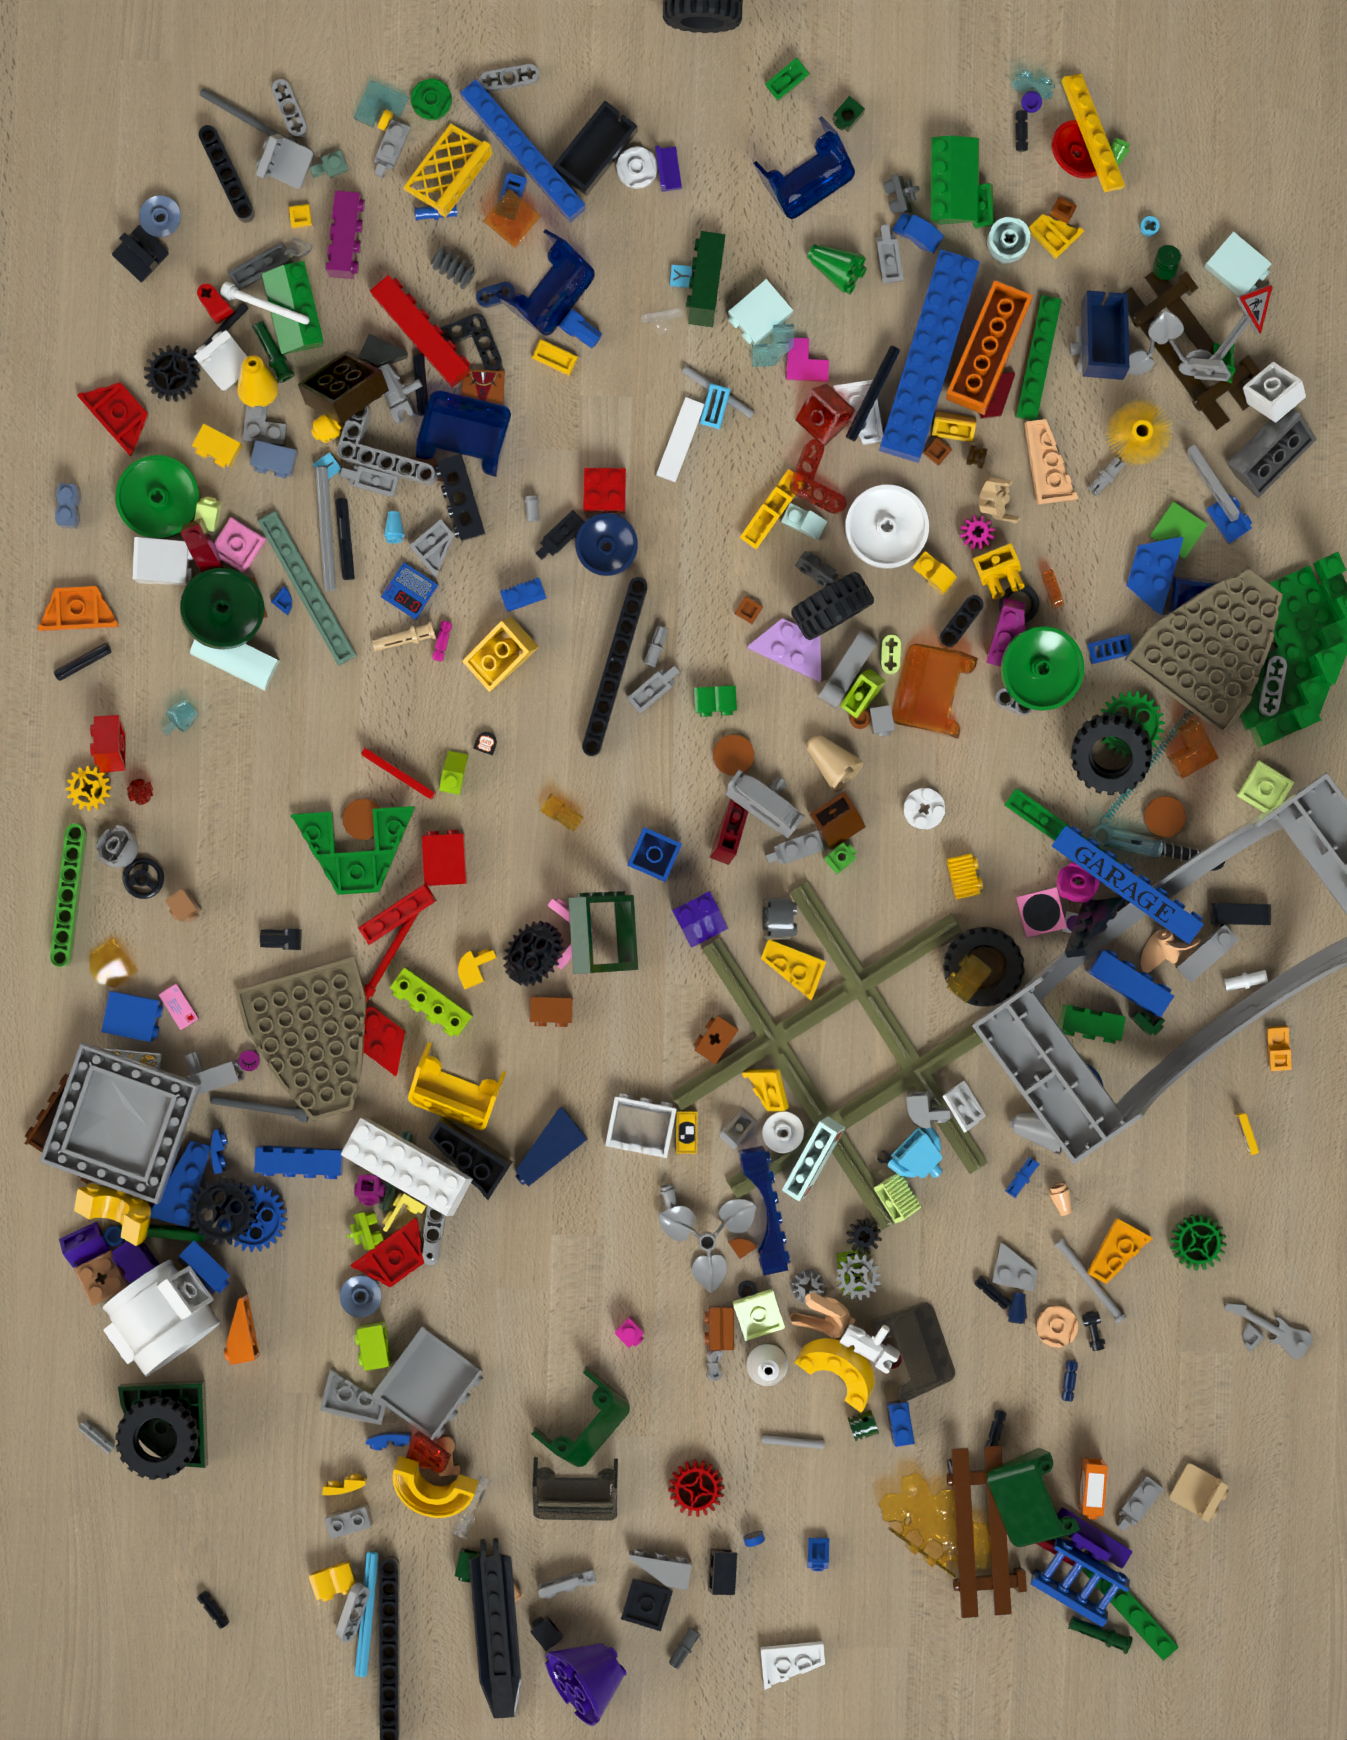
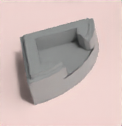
[1243,1322,1264,1352]

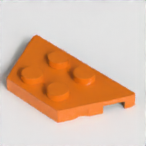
[37,586,119,631]

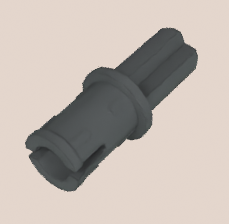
[669,1627,701,1669]

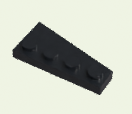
[1065,897,1125,958]

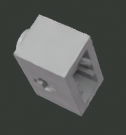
[325,1503,373,1539]

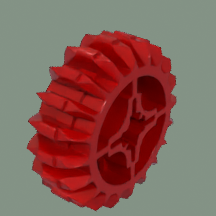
[668,1459,725,1517]

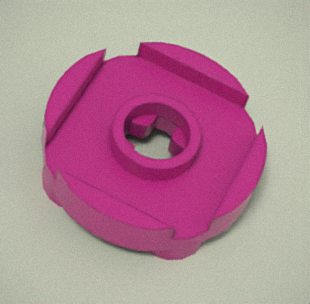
[1056,862,1099,903]

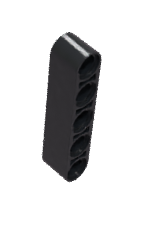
[198,125,255,223]

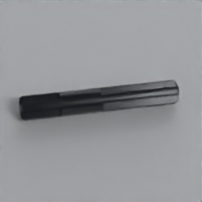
[335,498,355,581]

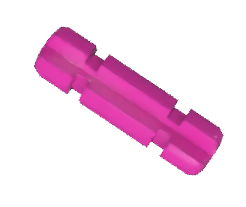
[432,621,452,662]

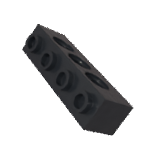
[435,453,486,542]

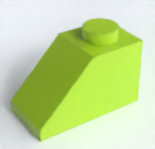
[840,669,886,719]
[439,751,469,795]

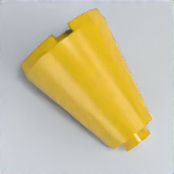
[237,355,278,407]

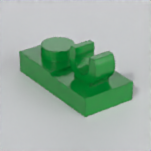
[765,57,810,101]
[973,183,995,229]

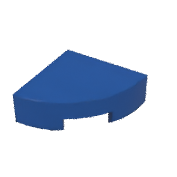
[271,586,292,615]

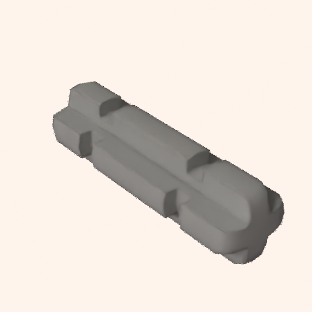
[78,1420,115,1454]

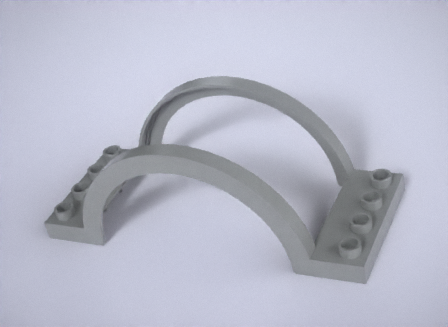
[972,771,1347,1165]

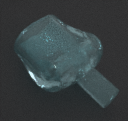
[162,699,199,736]

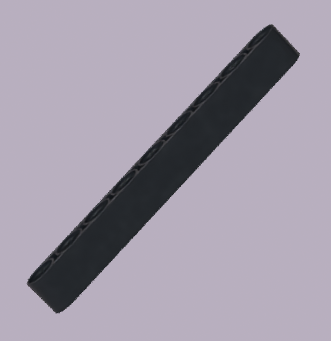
[582,577,648,757]
[379,1556,400,1740]

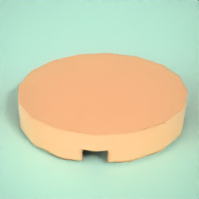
[1036,1305,1078,1348]

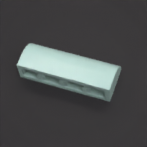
[190,639,280,691]

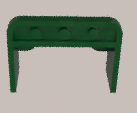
[531,1366,630,1467]

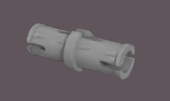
[1087,457,1125,496]

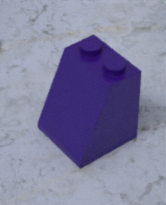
[672,891,728,948]

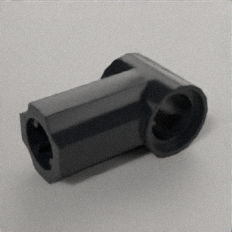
[260,929,302,950]

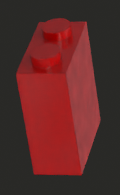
[422,830,467,886]

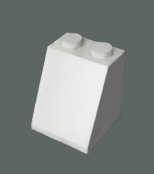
[132,537,193,585]

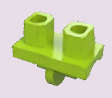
[346,1212,383,1250]

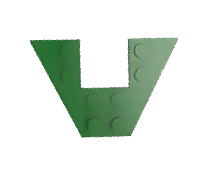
[290,806,415,895]

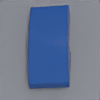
[211,1129,228,1174]
[366,1432,411,1451]

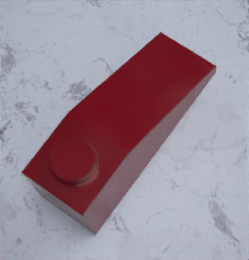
[180,518,224,572]
[709,798,749,865]

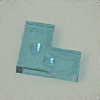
[353,80,409,128]

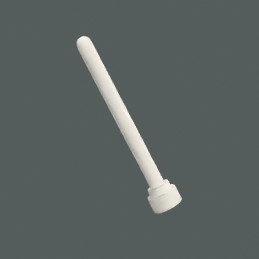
[220,282,310,324]

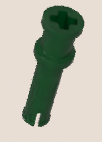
[252,321,295,383]
[1068,1616,1133,1654]

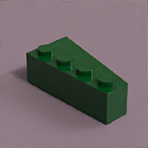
[686,231,726,328]

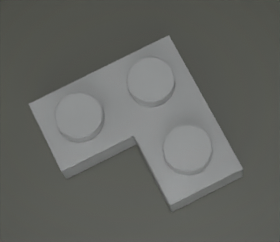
[242,405,287,446]

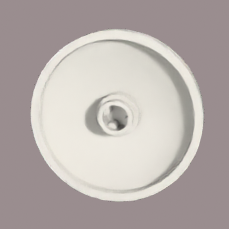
[845,485,929,569]

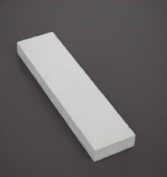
[656,397,705,483]

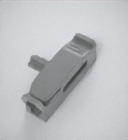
[725,769,805,838]
[184,1052,245,1095]

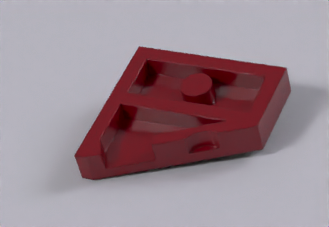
[980,372,1015,419]

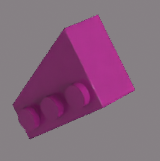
[986,598,1026,667]

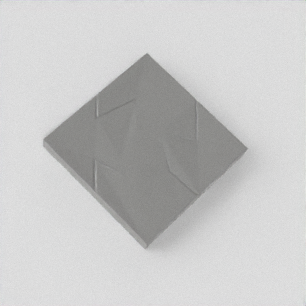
[39,1042,202,1204]

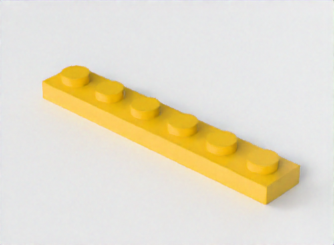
[1061,74,1125,192]

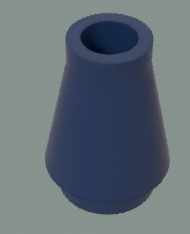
[1007,1293,1027,1324]

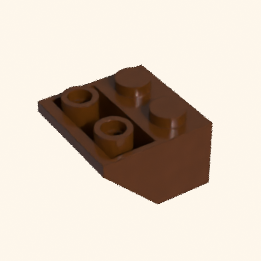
[809,791,866,849]

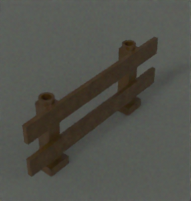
[1124,271,1261,431]

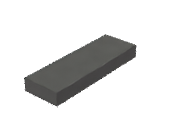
[228,242,292,291]

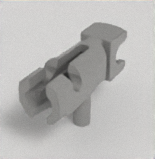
[378,364,423,424]

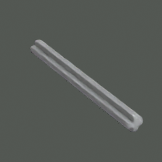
[316,467,336,591]

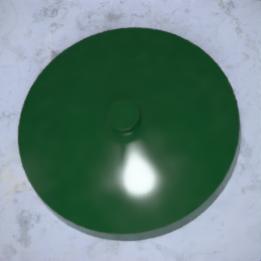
[180,568,264,650]

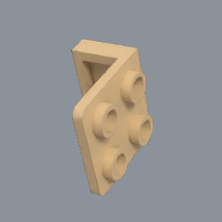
[1169,1463,1229,1523]

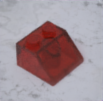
[795,383,855,447]

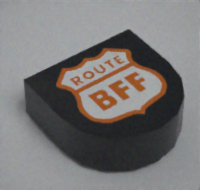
[473,732,497,756]

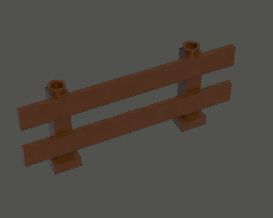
[946,1445,1027,1618]

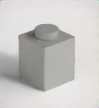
[869,705,895,737]

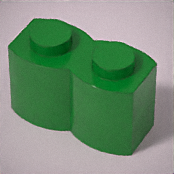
[694,685,737,717]

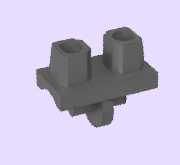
[883,174,920,214]

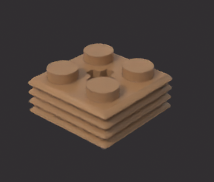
[74,1250,130,1306]

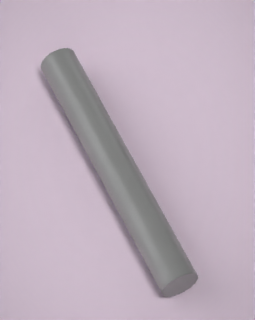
[761,1435,825,1449]

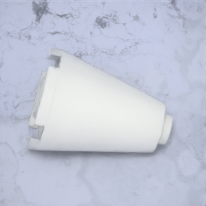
[746,1344,788,1386]

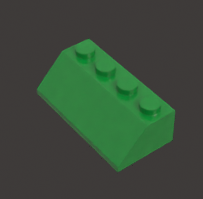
[931,135,979,225]
[261,261,324,355]

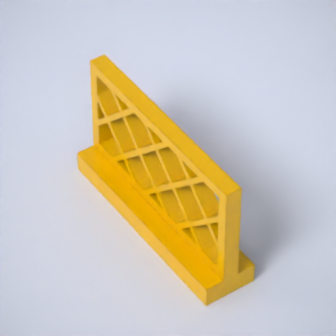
[403,124,493,218]

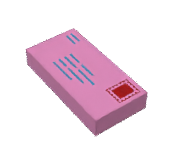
[159,984,199,1030]

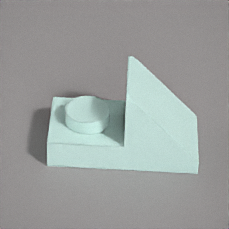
[781,503,827,540]

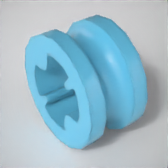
[1140,216,1159,237]

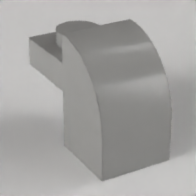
[906,1091,953,1128]

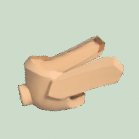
[790,1292,855,1338]

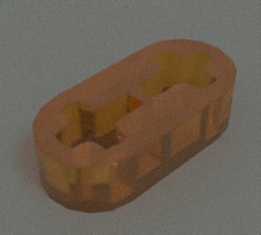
[1041,569,1064,609]

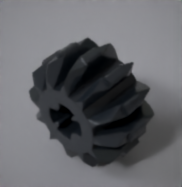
[846,1218,882,1254]

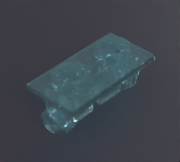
[1011,70,1056,100]

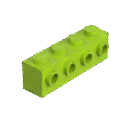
[390,967,473,1037]

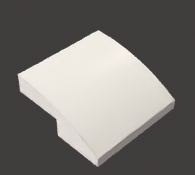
[942,1080,986,1132]

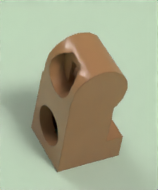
[437,1435,461,1476]

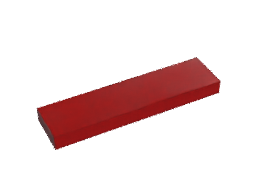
[361,748,436,800]
[358,883,437,945]

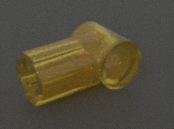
[539,794,584,832]

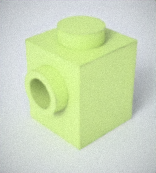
[194,497,222,532]

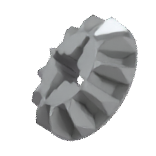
[791,1270,825,1303]

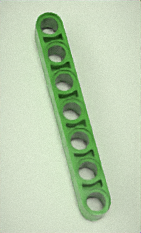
[50,823,87,967]

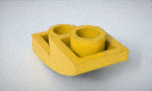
[322,1474,367,1495]

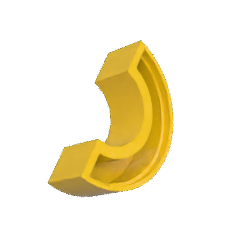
[74,1183,151,1246]
[794,1338,875,1412]
[393,1456,479,1518]

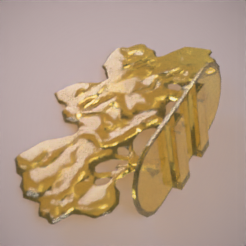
[878,1473,990,1578]

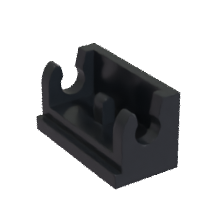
[708,1549,738,1595]

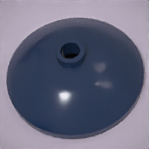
[575,513,638,576]

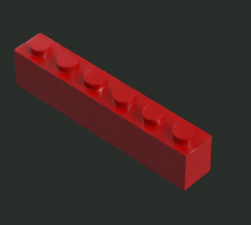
[370,275,471,388]

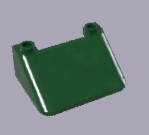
[986,1448,1080,1547]

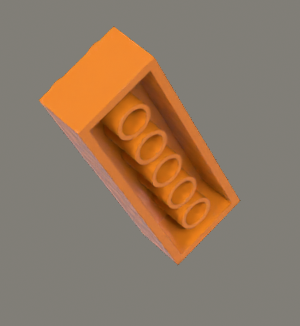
[946,280,1033,415]

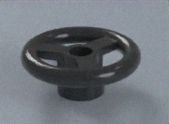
[123,858,164,899]

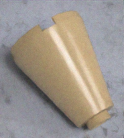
[807,735,864,792]

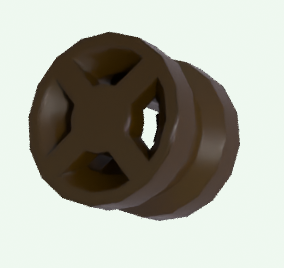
[966,444,988,469]

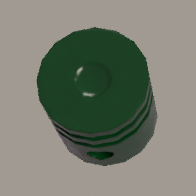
[1152,245,1182,280]
[847,1410,879,1442]

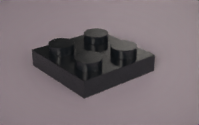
[621,1578,673,1631]

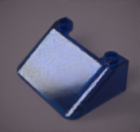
[416,391,511,477]

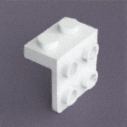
[194,330,248,391]

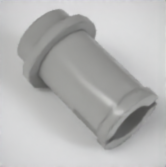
[524,496,540,522]
[660,1184,678,1210]

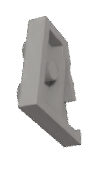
[409,519,454,576]
[992,1243,1038,1291]

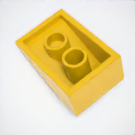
[462,616,539,692]

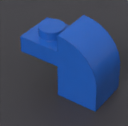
[892,213,944,254]

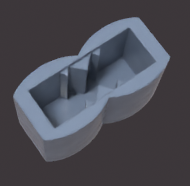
[55,483,81,529]

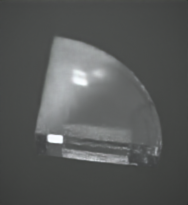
[285,237,313,258]

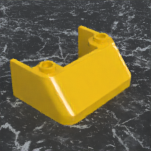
[408,1042,506,1130]

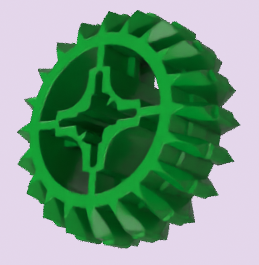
[1170,1214,1227,1271]

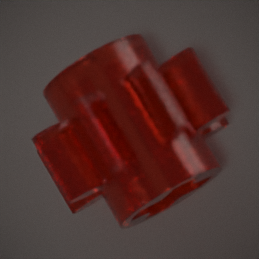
[127,779,153,805]

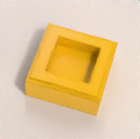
[289,204,313,228]

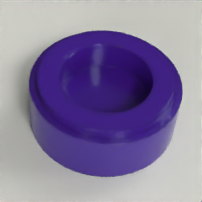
[1021,91,1042,113]

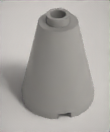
[1010,1112,1063,1154]

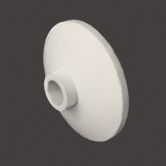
[762,1112,804,1153]

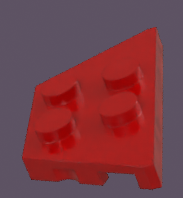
[77,382,149,456]
[364,1006,406,1076]
[350,1217,424,1288]

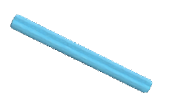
[355,1551,379,1677]

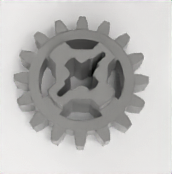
[835,1254,881,1300]

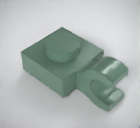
[310,150,349,179]

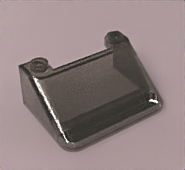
[872,1302,955,1403]

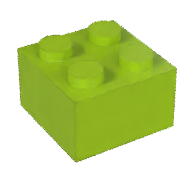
[354,1321,392,1371]

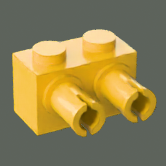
[192,423,243,468]
[973,543,1025,599]

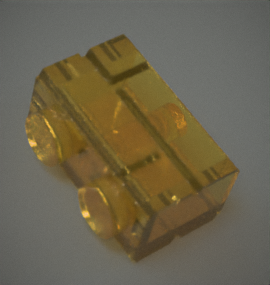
[945,954,992,1003]

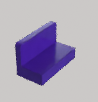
[655,145,682,192]
[59,1221,110,1268]

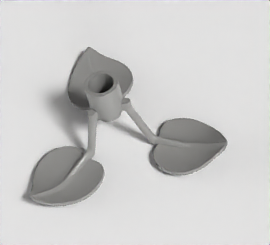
[1127,309,1212,376]
[659,1199,756,1293]

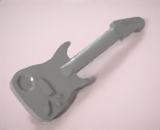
[1224,1303,1312,1359]

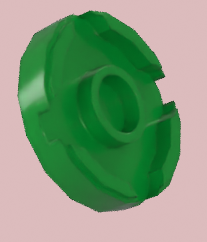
[411,78,452,121]

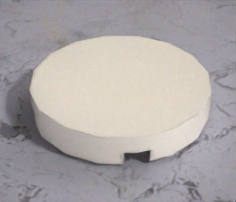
[616,146,658,189]

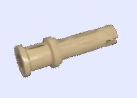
[372,621,437,652]

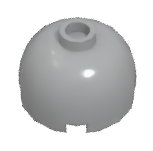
[96,825,139,868]

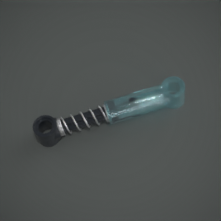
[1090,824,1225,871]

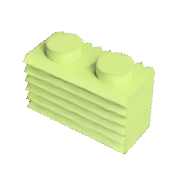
[874,1173,921,1224]

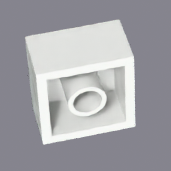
[1243,362,1306,423]

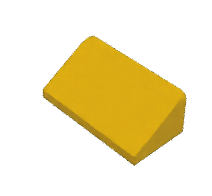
[932,411,976,442]

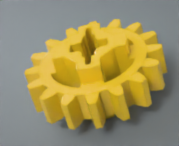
[66,766,112,811]

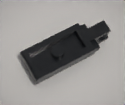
[536,510,584,561]

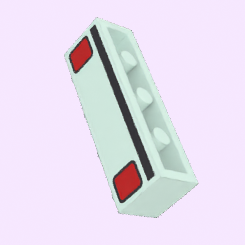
[782,1116,845,1201]

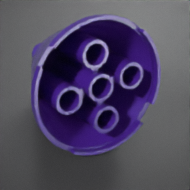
[545,1643,627,1726]

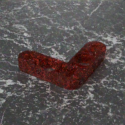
[789,439,847,514]

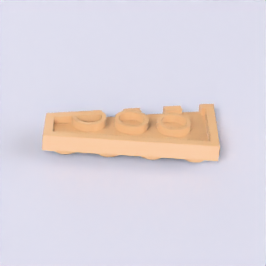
[1024,419,1079,505]

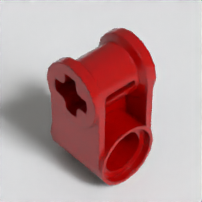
[197,283,234,325]

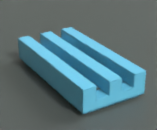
[700,383,731,429]

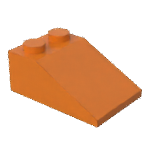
[224,1294,260,1365]

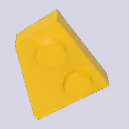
[1028,214,1084,260]
[742,1069,789,1111]

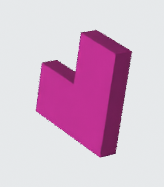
[786,337,829,382]

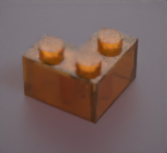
[1167,719,1219,779]

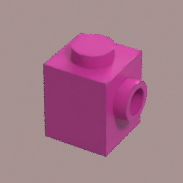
[614,1316,644,1348]

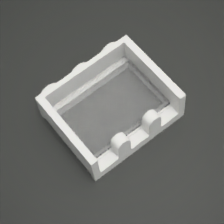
[605,1093,676,1158]

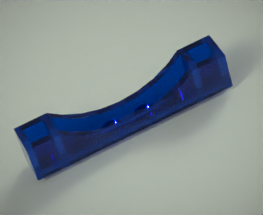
[738,1145,790,1276]

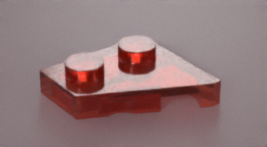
[405,1431,451,1473]

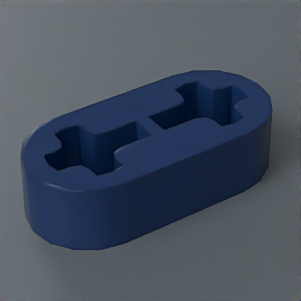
[476,282,515,308]

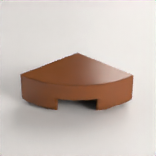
[728,1238,757,1259]

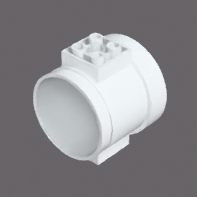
[102,1260,220,1376]

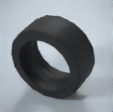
[999,584,1040,623]

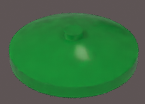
[115,455,200,539]
[1001,626,1084,711]

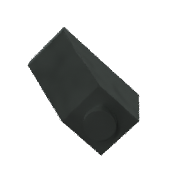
[359,334,408,368]

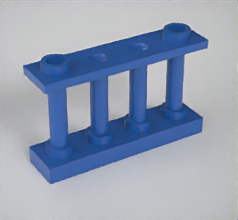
[1031,1538,1130,1627]

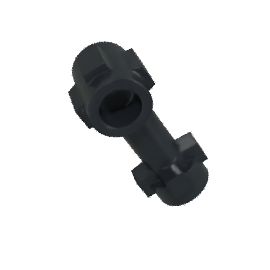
[1082,1310,1105,1351]

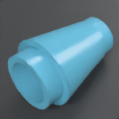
[384,511,405,543]

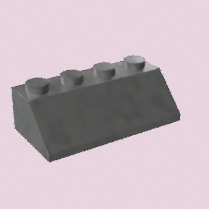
[1227,409,1317,498]

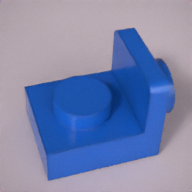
[807,1538,830,1572]

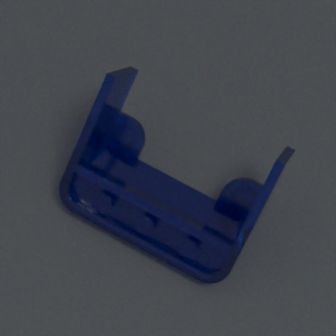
[753,116,855,219]
[495,229,595,336]

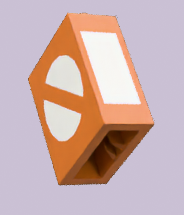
[1078,1458,1108,1519]

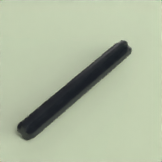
[846,346,900,442]

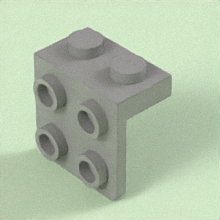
[256,134,314,189]

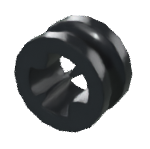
[738,1280,757,1298]

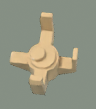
[979,477,1021,524]

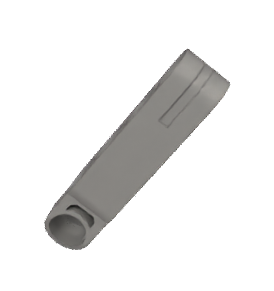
[422,1162,448,1266]

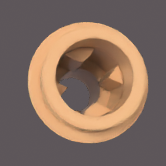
[1049,1183,1072,1216]

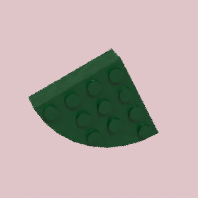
[118,1380,208,1468]

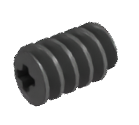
[430,245,476,289]

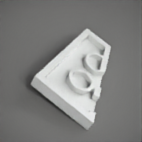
[833,380,883,445]
[760,1641,825,1690]

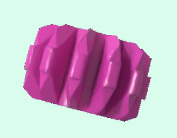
[960,515,995,550]

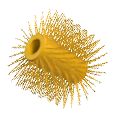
[1105,400,1174,465]

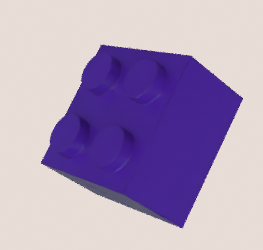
[112,1241,160,1284]

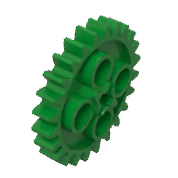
[1100,691,1165,758]

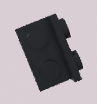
[112,225,169,283]

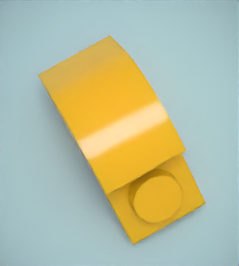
[912,551,957,595]
[458,948,498,990]

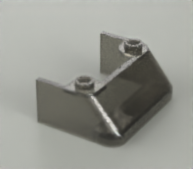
[532,1457,618,1521]

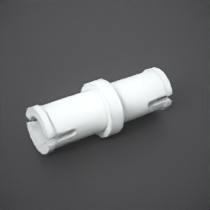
[1224,970,1268,992]

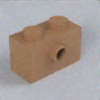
[165,889,202,923]

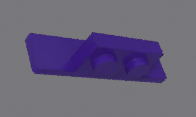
[1057,1507,1133,1569]

